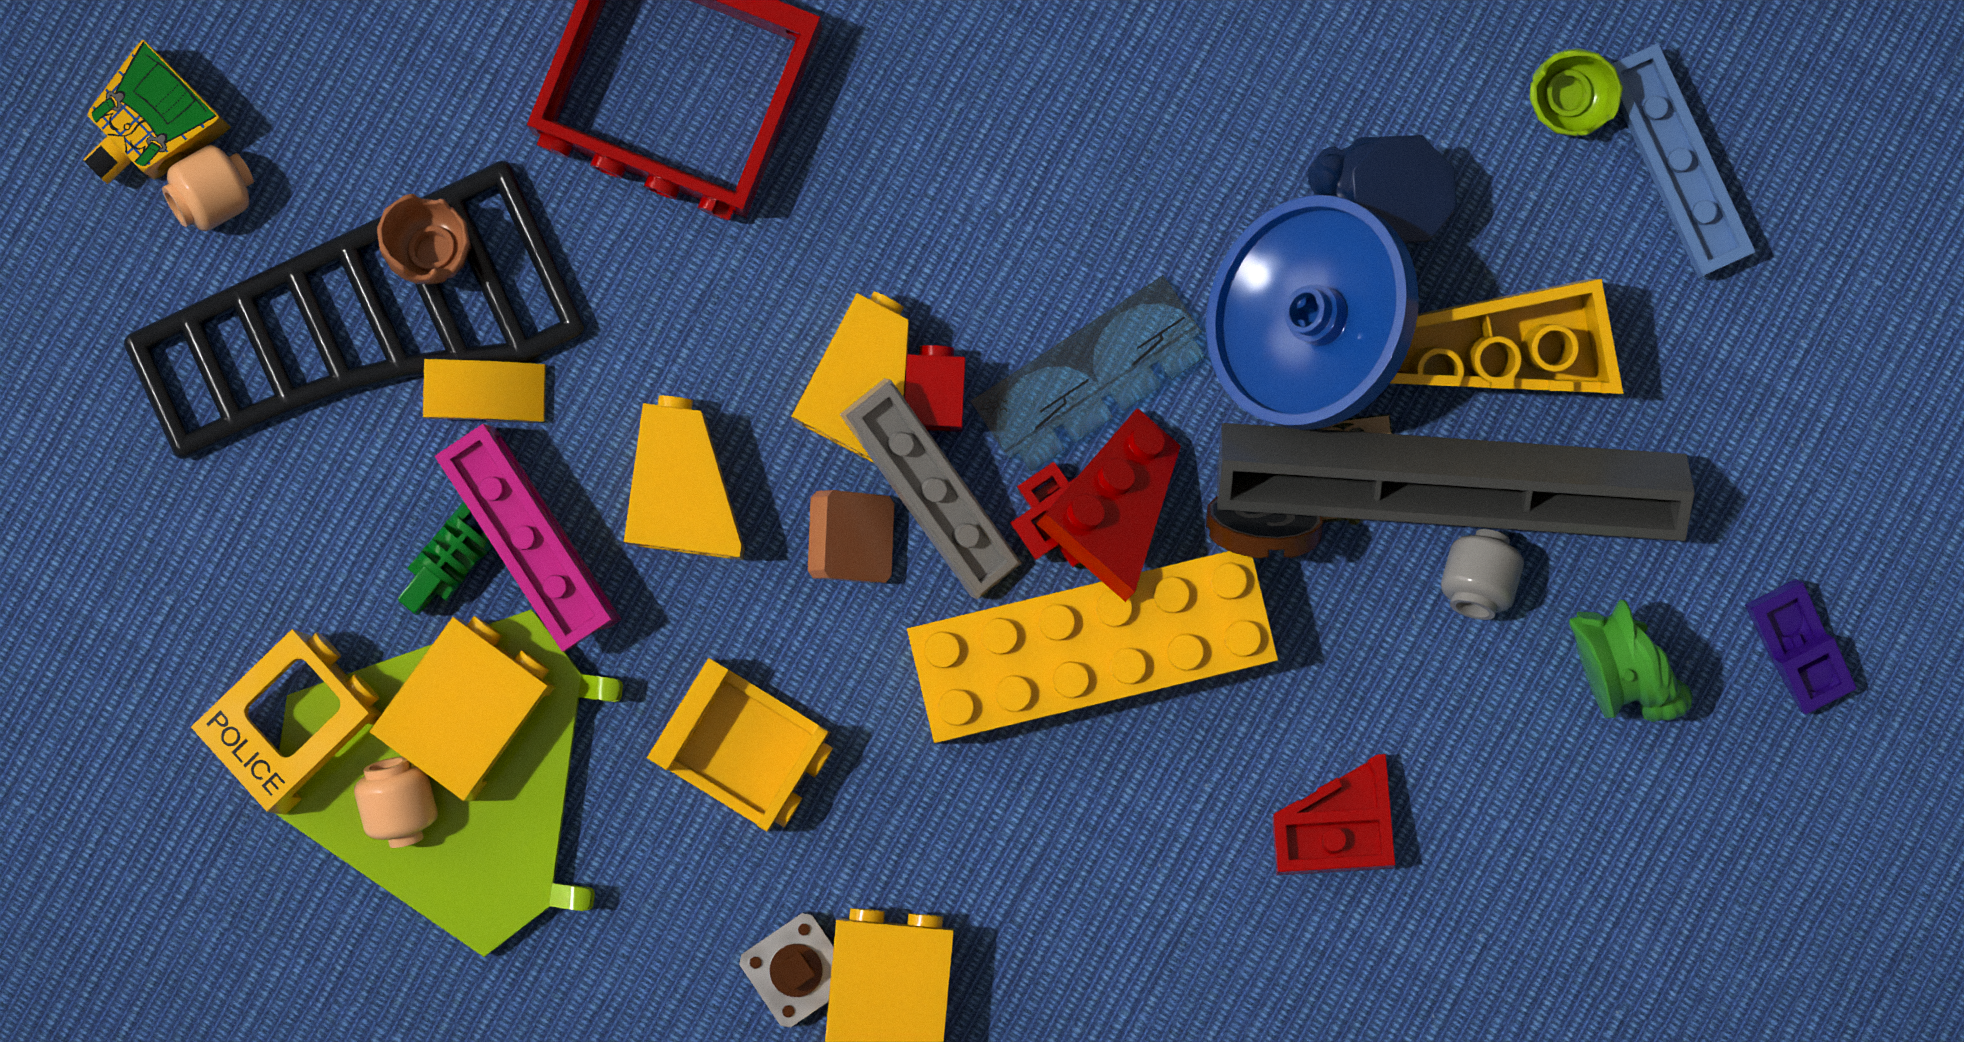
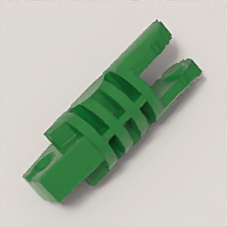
[397,501,493,615]

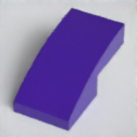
[1745,579,1857,715]

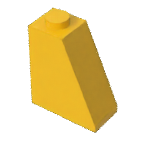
[791,291,910,464]
[624,395,745,561]

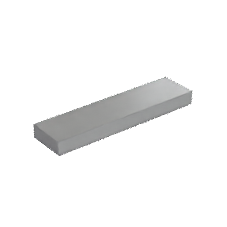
[839,378,1022,599]

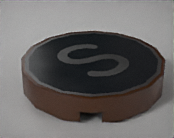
[1206,496,1323,559]

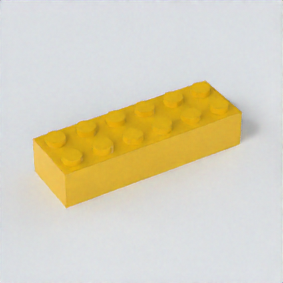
[907,551,1278,744]

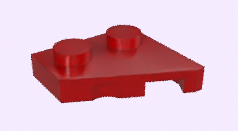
[1272,754,1395,876]

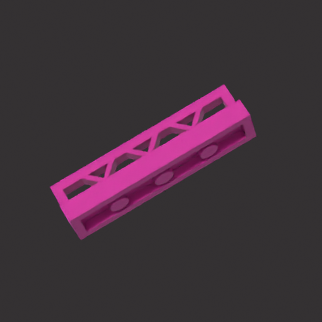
[435,424,622,652]

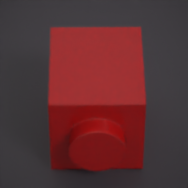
[905,345,966,432]

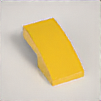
[423,359,546,423]

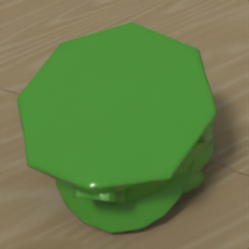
[1569,599,1693,722]

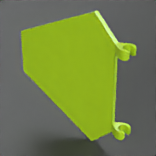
[275,609,623,957]

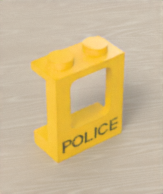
[191,629,382,815]

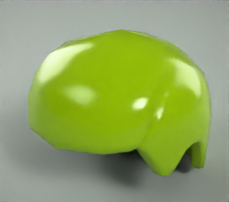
[1529,48,1623,136]

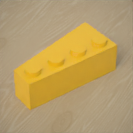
[1390,279,1624,394]

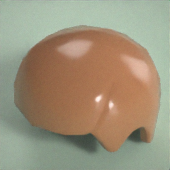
[377,194,471,285]

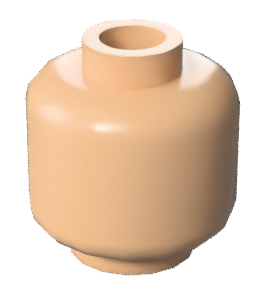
[162,145,254,232]
[354,756,438,848]

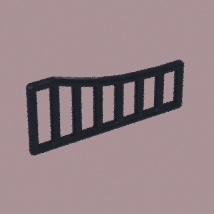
[124,161,587,459]

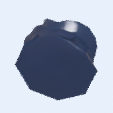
[1308,135,1457,243]

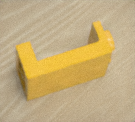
[369,616,555,801]
[647,658,833,832]
[825,908,954,1042]

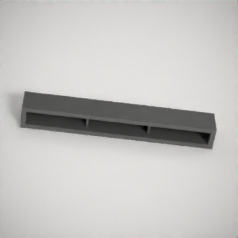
[1217,423,1695,541]

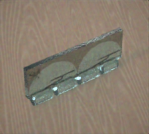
[971,275,1205,471]

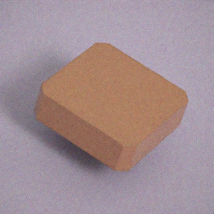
[808,490,894,583]

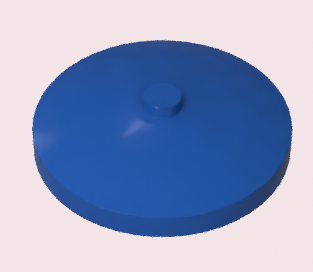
[1206,195,1419,430]

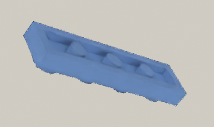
[1612,43,1755,278]

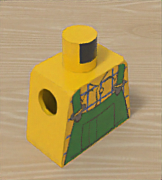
[83,40,231,184]

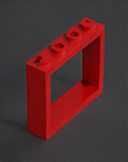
[527,0,823,221]

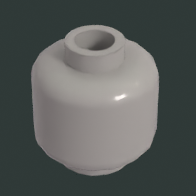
[1441,529,1524,620]

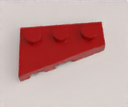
[1037,408,1181,602]

